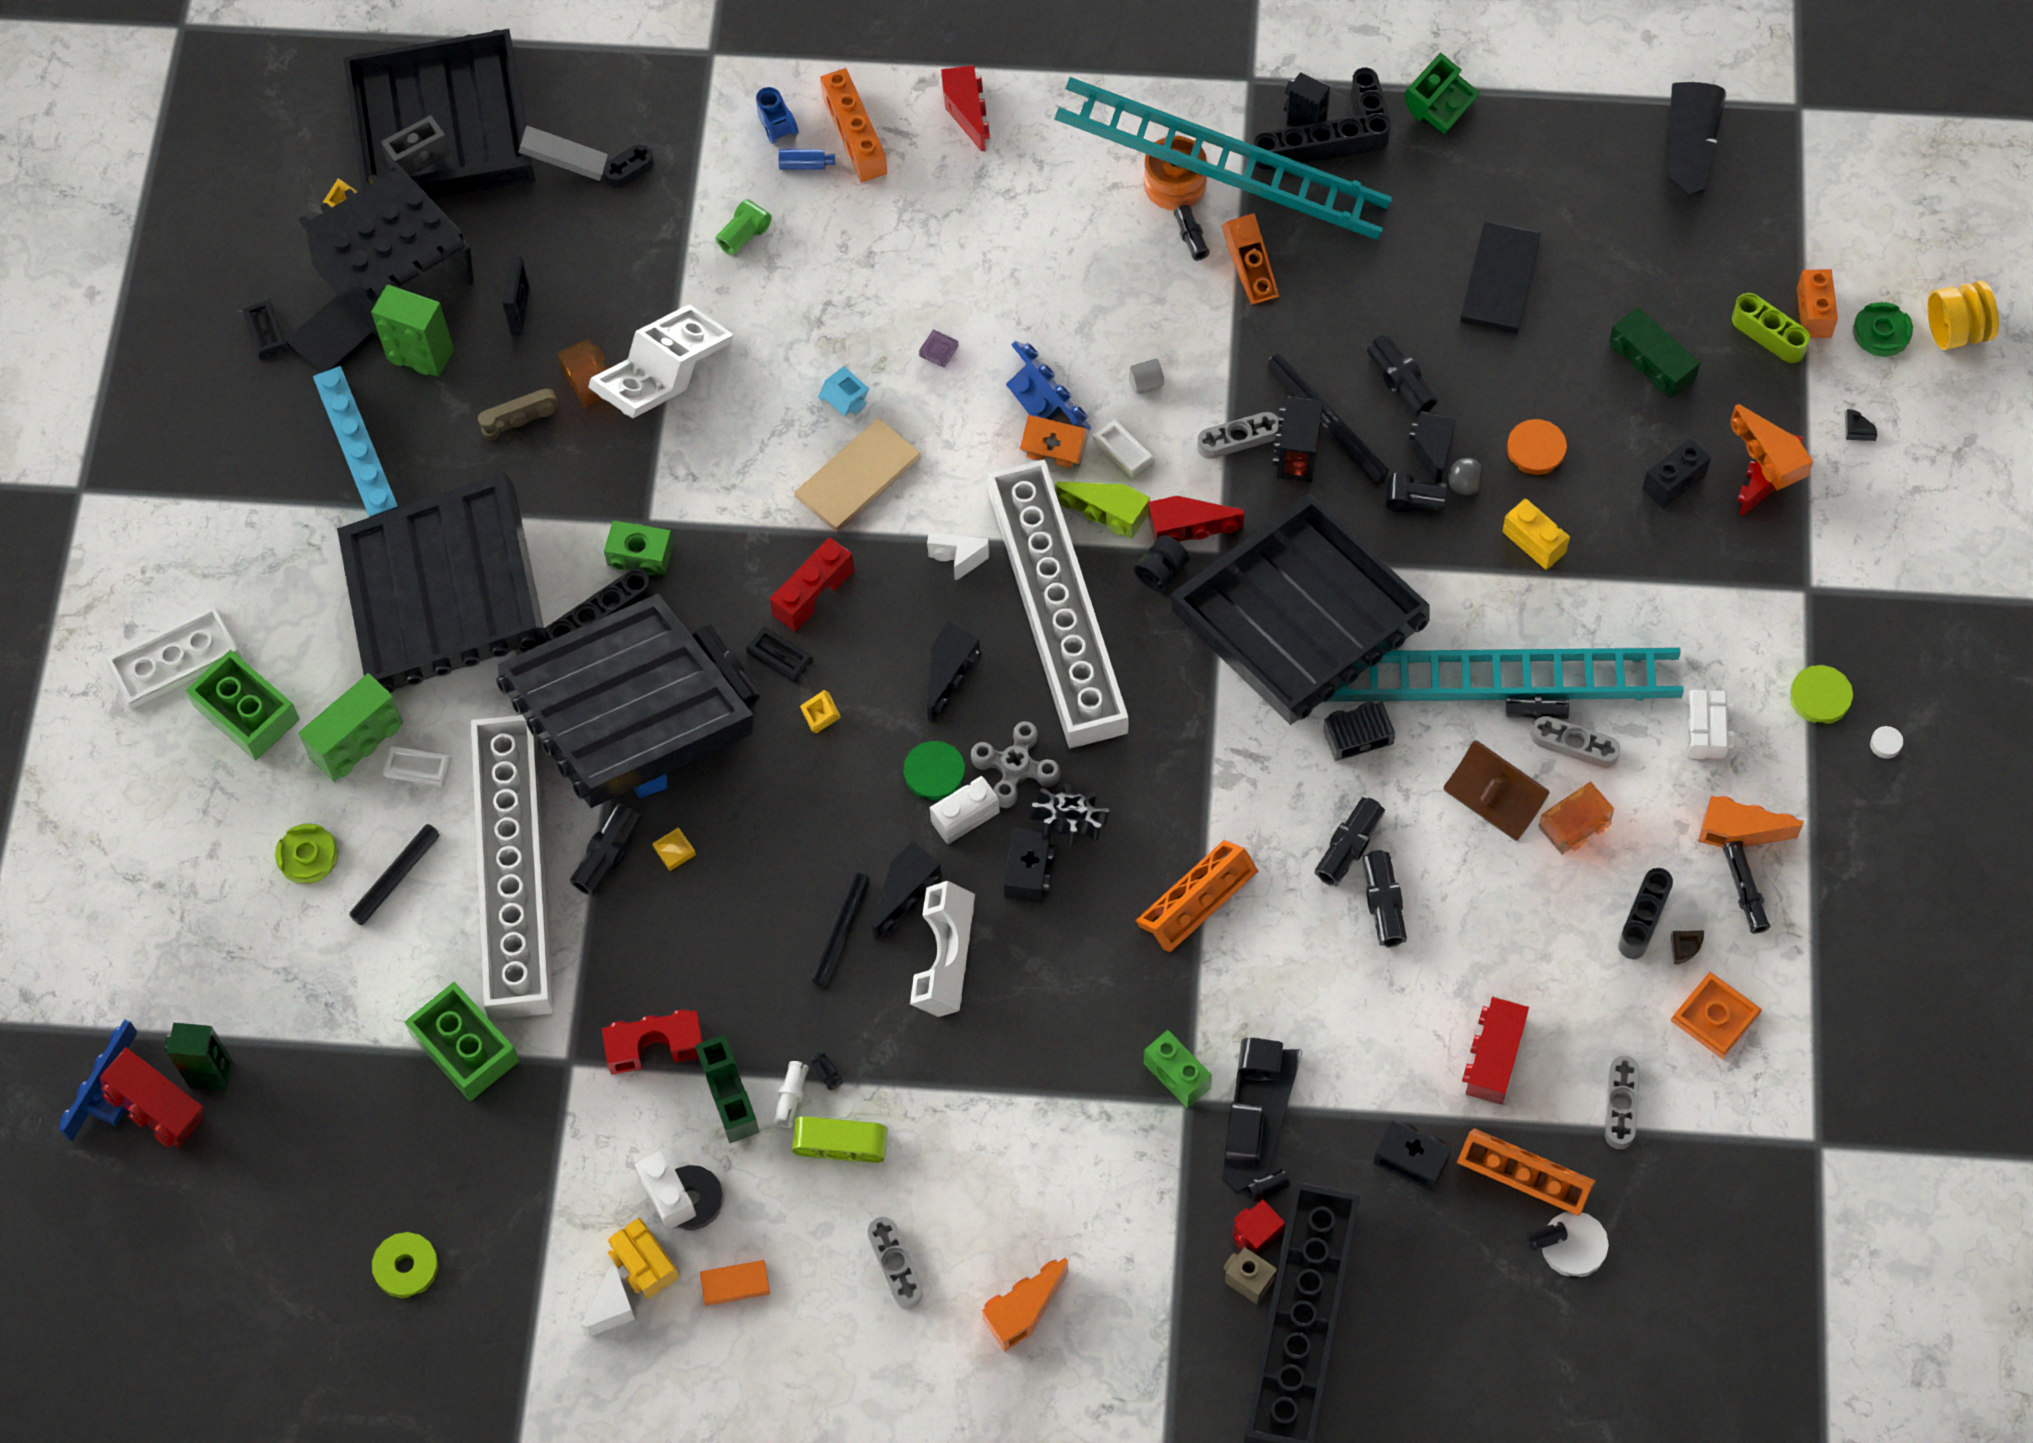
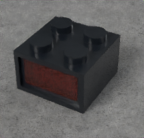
[1272,396,1323,482]

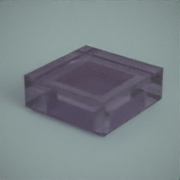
[919,329,959,368]

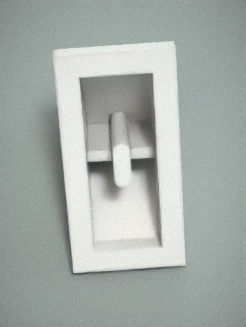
[581,1265,635,1336]

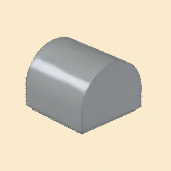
[1129,359,1164,393]

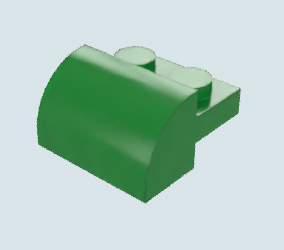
[1404,52,1480,135]

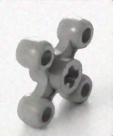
[971,721,1060,808]

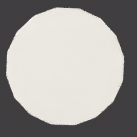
[1542,1212,1609,1277]

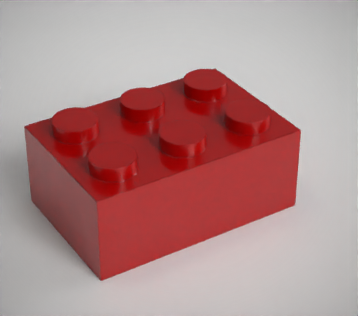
[100,1047,203,1149]

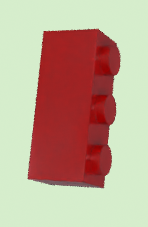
[1462,996,1529,1105]

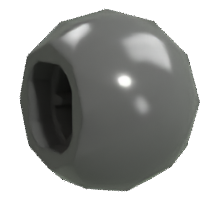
[1447,458,1482,496]

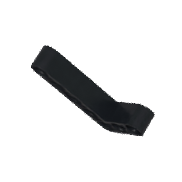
[1254,67,1391,169]
[514,569,652,655]

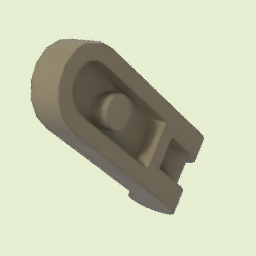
[478,389,559,441]

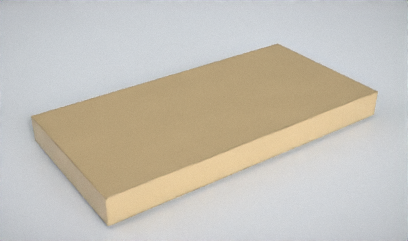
[794,418,921,532]

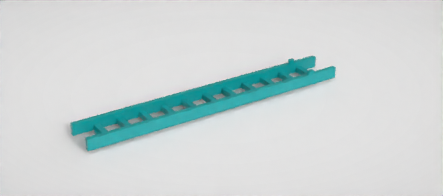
[1054,77,1392,240]
[1327,647,1684,702]

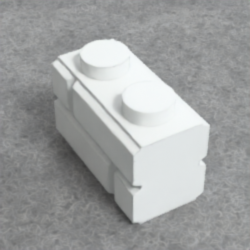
[1686,690,1734,760]
[930,776,1000,844]
[635,1150,696,1230]

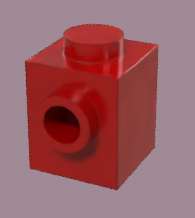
[1233,1199,1285,1256]

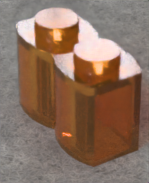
[557,339,611,408]

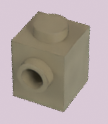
[1223,1247,1277,1305]

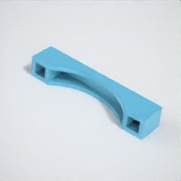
[313,366,398,517]

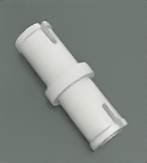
[772,1061,809,1128]

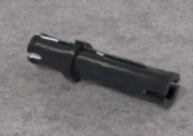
[1722,841,1771,934]

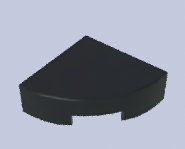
[1845,409,1878,441]

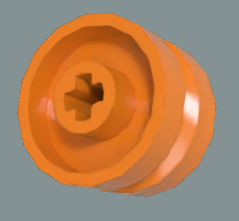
[1144,136,1207,210]

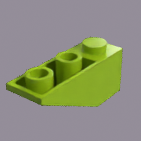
[1055,481,1150,539]

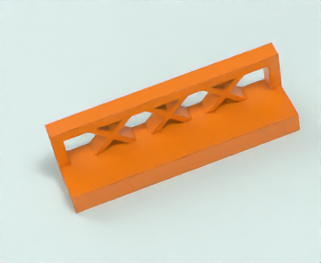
[1135,840,1259,952]

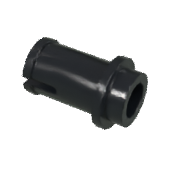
[1246,1168,1290,1202]

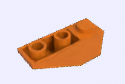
[1221,213,1279,305]
[1730,404,1813,491]
[1698,795,1804,848]
[982,1257,1069,1352]

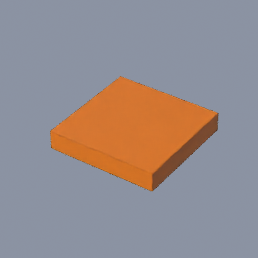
[1671,972,1762,1059]

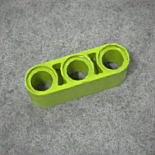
[1732,293,1810,363]
[791,1117,888,1163]

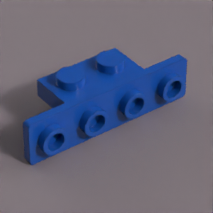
[1006,340,1091,430]
[59,1019,137,1141]

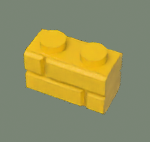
[1502,499,1570,570]
[607,1218,679,1299]

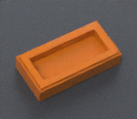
[700,1260,770,1306]

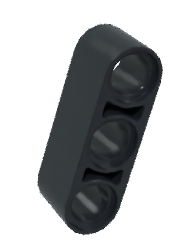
[1618,867,1673,959]

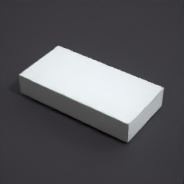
[1093,419,1154,479]
[382,745,451,787]

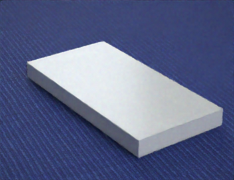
[105,605,242,710]

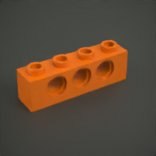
[820,68,887,183]
[1457,1128,1595,1216]

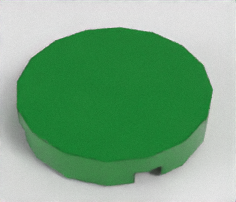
[1853,302,1913,357]
[903,741,965,801]

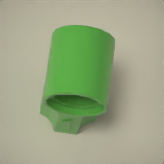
[715,199,772,255]

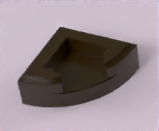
[1671,930,1704,964]

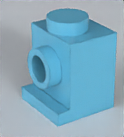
[818,366,869,417]

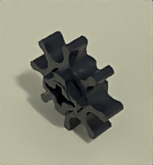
[1029,784,1109,845]

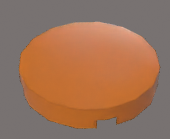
[1507,419,1567,475]

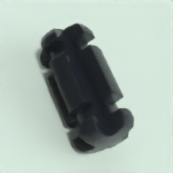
[810,1051,843,1091]
[1526,1222,1568,1251]

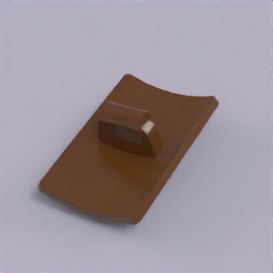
[1443,740,1550,841]

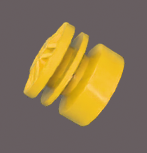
[1927,280,1999,351]

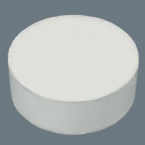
[1870,726,1903,759]

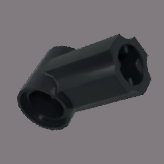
[1385,473,1446,512]

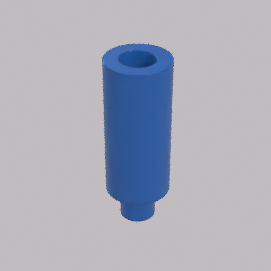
[778,149,836,170]

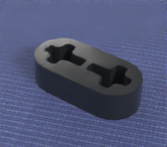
[604,144,654,188]

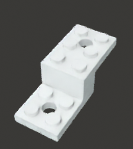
[588,304,734,418]

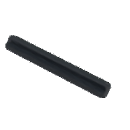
[349,824,440,925]
[811,872,870,987]

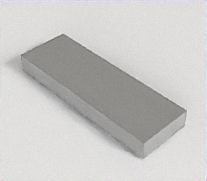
[518,126,608,181]

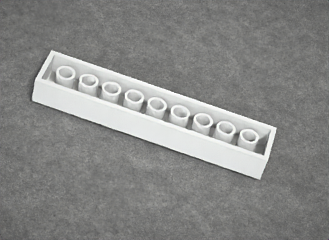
[987,459,1128,749]
[471,715,553,1020]

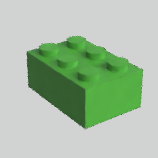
[371,284,454,377]
[185,649,300,761]
[298,673,403,782]
[404,981,520,1101]

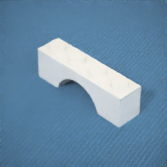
[910,881,975,1017]

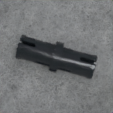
[1173,205,1210,261]
[1505,696,1569,721]

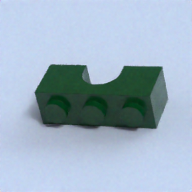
[695,1034,760,1144]

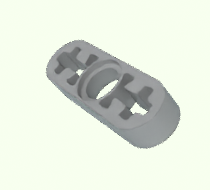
[1197,412,1278,459]
[1531,716,1620,768]
[1605,1056,1640,1149]
[868,1217,923,1309]

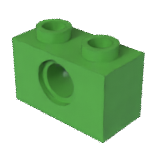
[604,520,674,576]
[1144,1030,1212,1108]

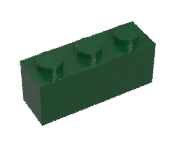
[1609,307,1700,398]
[164,1022,233,1090]

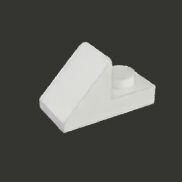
[927,532,989,580]

